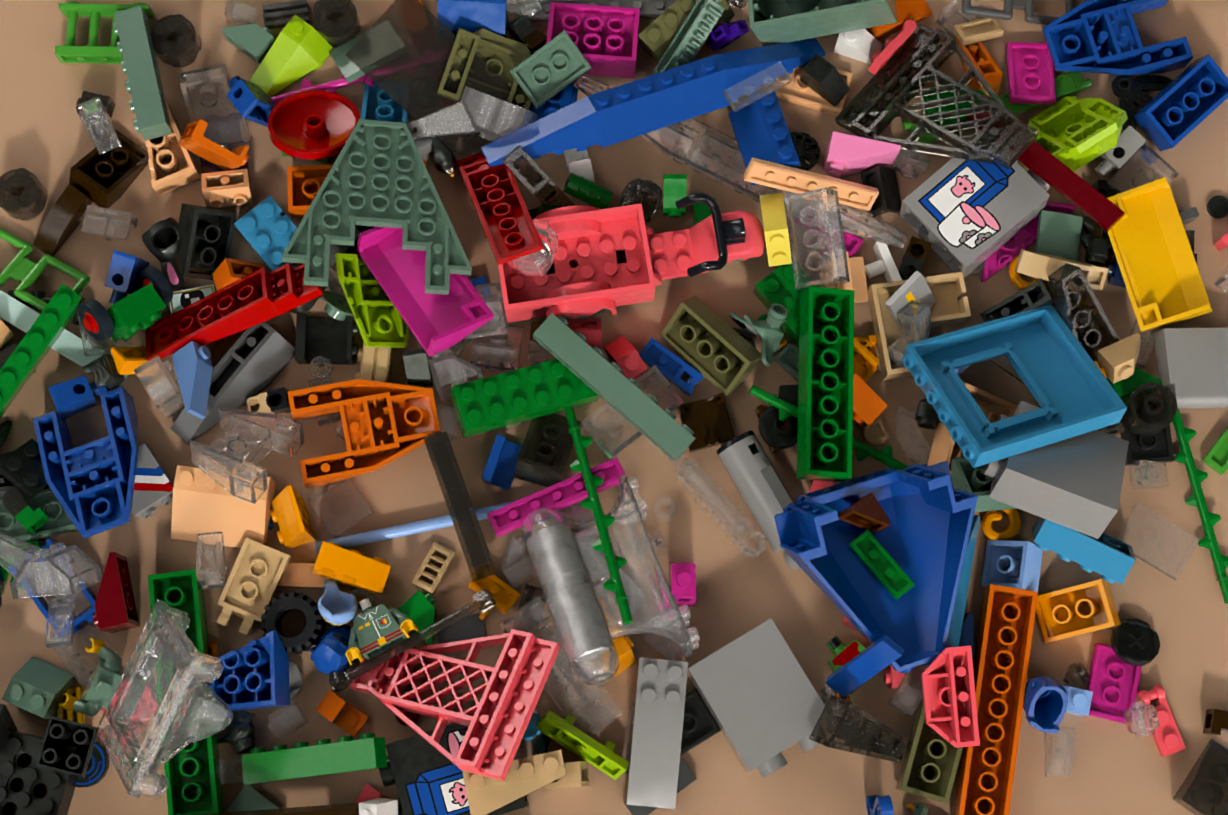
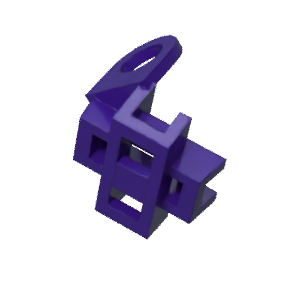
[708,20,749,51]

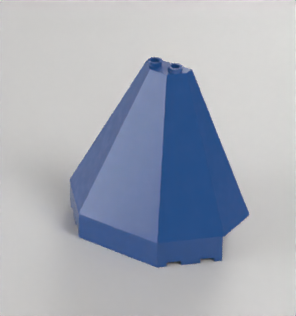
[774,461,978,673]

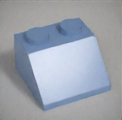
[981,540,1043,592]

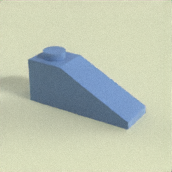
[171,341,213,419]

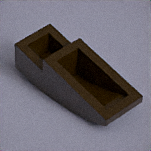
[33,184,92,257]

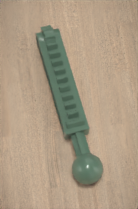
[651,0,725,75]

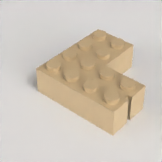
[868,272,971,381]

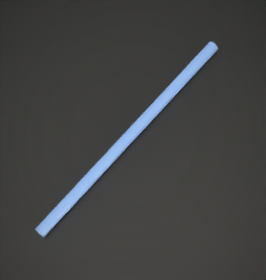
[315,501,515,554]

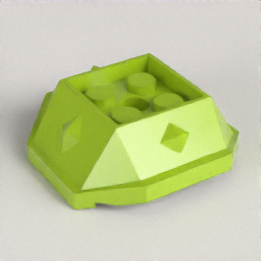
[1027,96,1128,171]

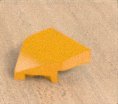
[853,335,880,383]

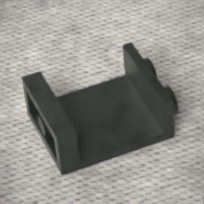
[295,313,359,365]

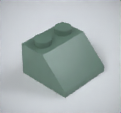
[1,657,76,719]

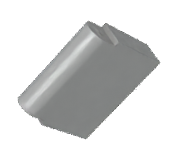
[1153,327,1228,409]

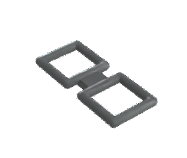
[962,0,1075,25]

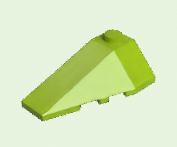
[249,15,334,97]

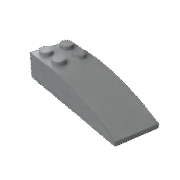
[626,657,688,809]

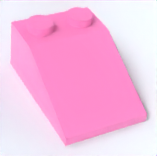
[822,131,901,178]

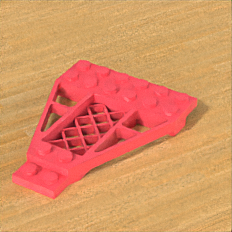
[349,629,560,781]

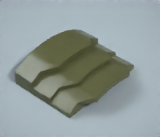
[436,28,531,126]

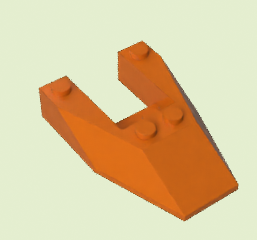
[287,379,441,488]

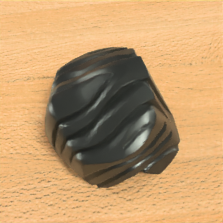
[83,354,124,391]

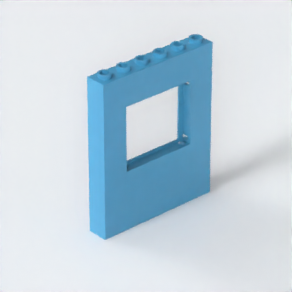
[902,304,1127,468]

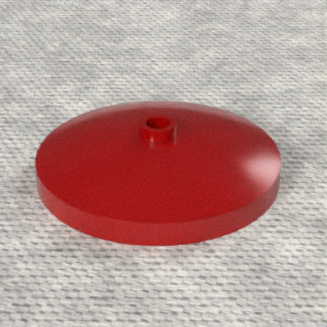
[267,90,360,160]

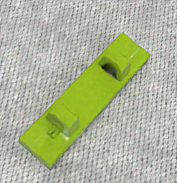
[536,710,630,780]

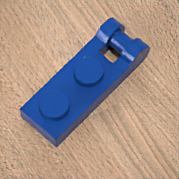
[639,338,704,396]

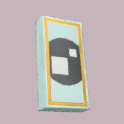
[170,284,216,314]

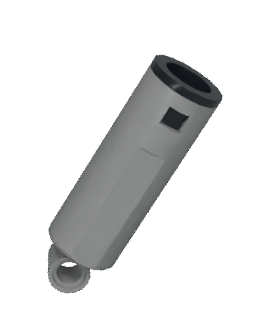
[716,430,800,569]

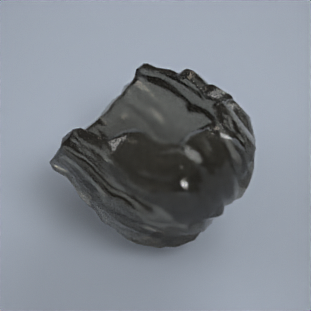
[620,178,663,222]

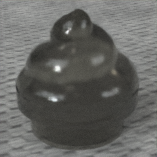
[1063,663,1090,686]

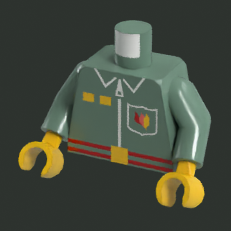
[345,598,419,665]
[58,638,123,716]

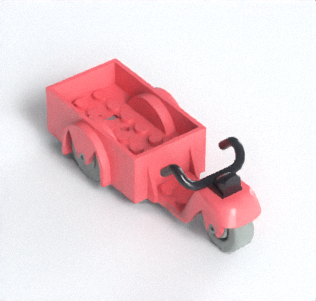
[498,193,765,323]

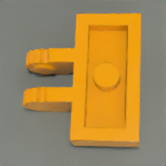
[467,566,521,621]

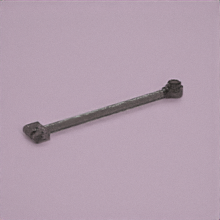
[329,589,496,692]

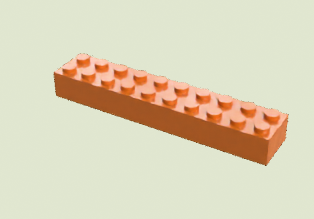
[953,584,1038,815]

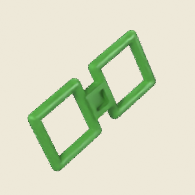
[0,228,90,311]

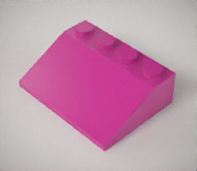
[546,2,640,78]

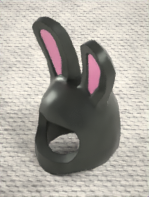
[142,217,184,291]

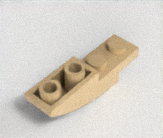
[1015,249,1109,290]

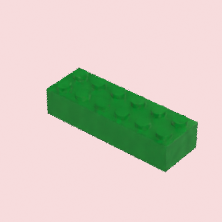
[450,359,599,438]

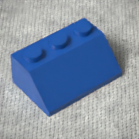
[438,0,508,42]

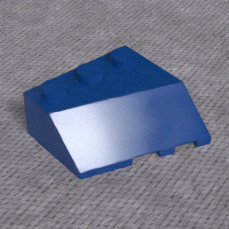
[209,630,290,712]

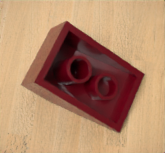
[93,552,140,633]

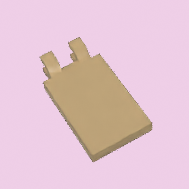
[216,537,291,635]

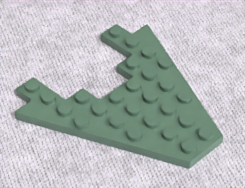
[282,119,472,295]

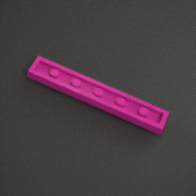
[487,457,627,537]

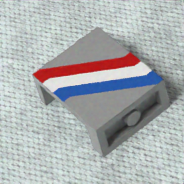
[131,443,173,519]

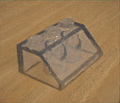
[428,352,483,401]

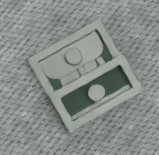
[1035,210,1083,261]

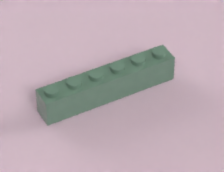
[113,6,172,141]

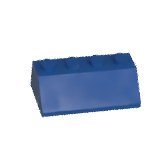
[728,91,800,185]

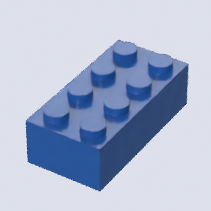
[1133,55,1228,151]

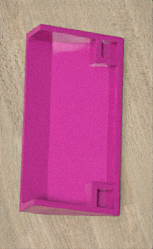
[356,227,494,357]

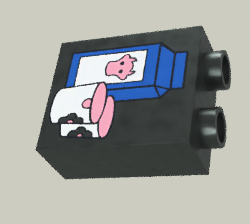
[379,723,529,815]

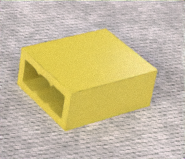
[760,192,792,267]

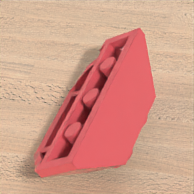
[921,645,980,748]

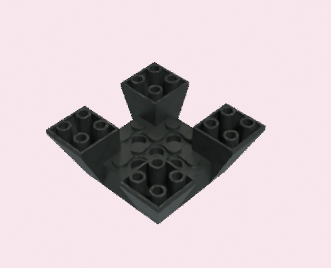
[0,704,99,815]

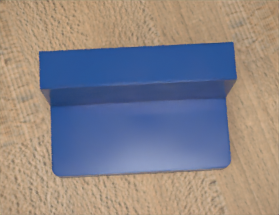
[481,434,524,490]

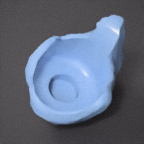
[318,579,358,626]

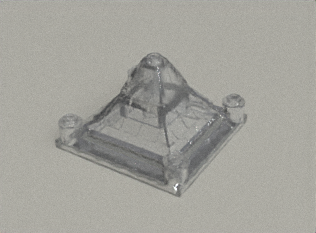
[97,599,233,798]

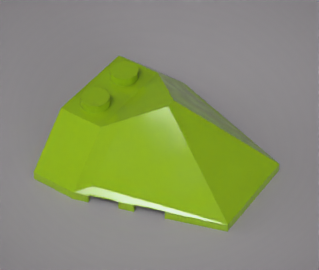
[335,253,410,348]

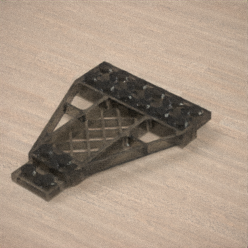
[835,24,1038,169]

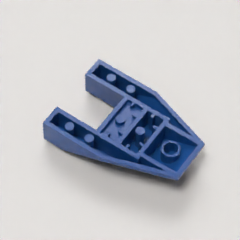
[1042,0,1193,75]
[33,387,138,538]

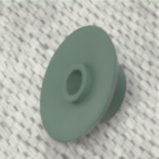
[322,291,353,321]

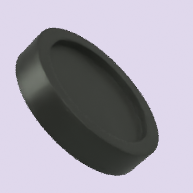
[1207,195,1228,219]

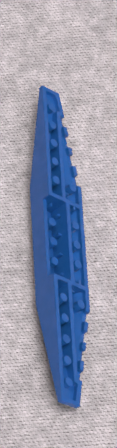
[481,38,825,166]

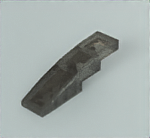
[502,145,576,207]

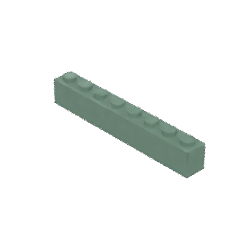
[533,313,696,462]

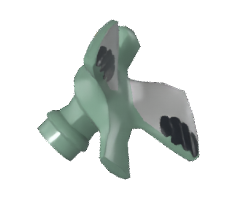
[729,304,789,367]

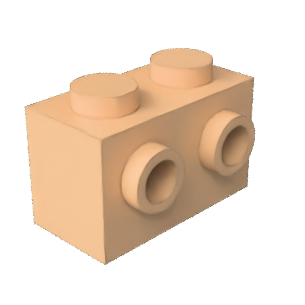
[201,168,253,208]

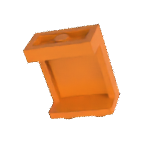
[178,119,249,171]

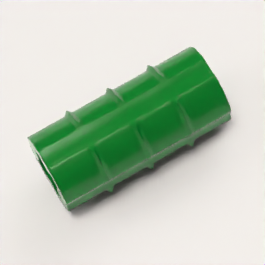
[563,173,613,209]

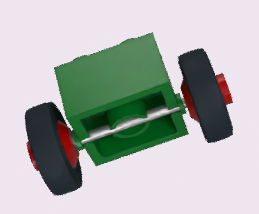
[78,266,173,342]

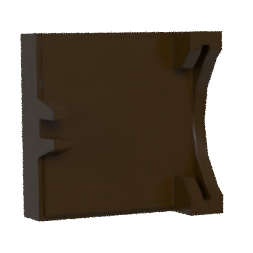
[677,393,735,453]

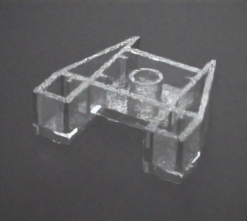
[189,408,304,504]

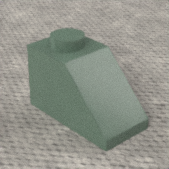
[221,23,275,65]

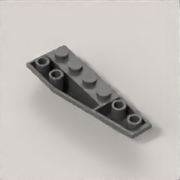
[170,322,295,444]

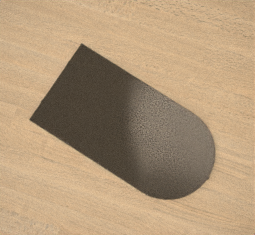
[345,0,515,155]

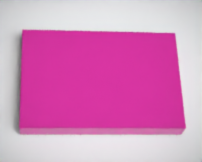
[1006,42,1056,105]
[1086,643,1142,725]

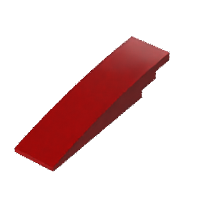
[457,153,544,265]
[145,263,323,362]

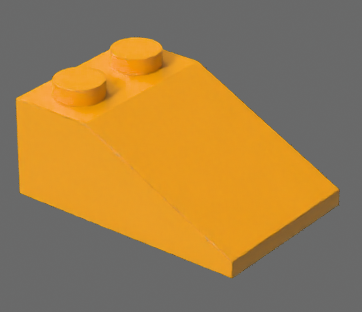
[270,485,316,549]
[1036,579,1121,643]

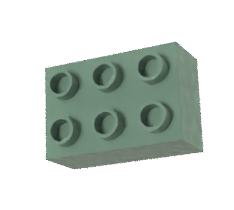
[748,0,897,46]

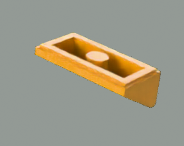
[111,346,161,375]

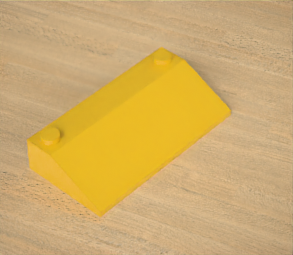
[1107,177,1213,332]

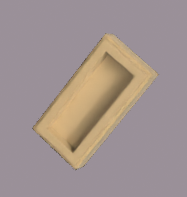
[953,18,1004,46]

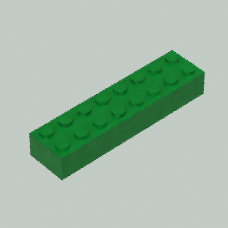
[797,286,854,482]

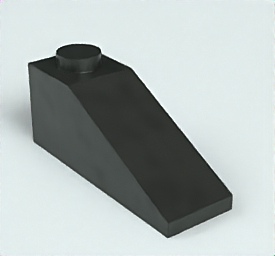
[980,279,1058,323]

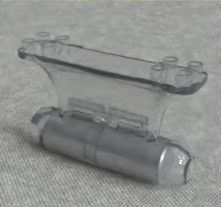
[521,474,700,686]

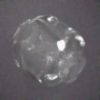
[1124,700,1160,737]

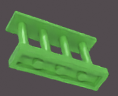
[55,1,154,64]

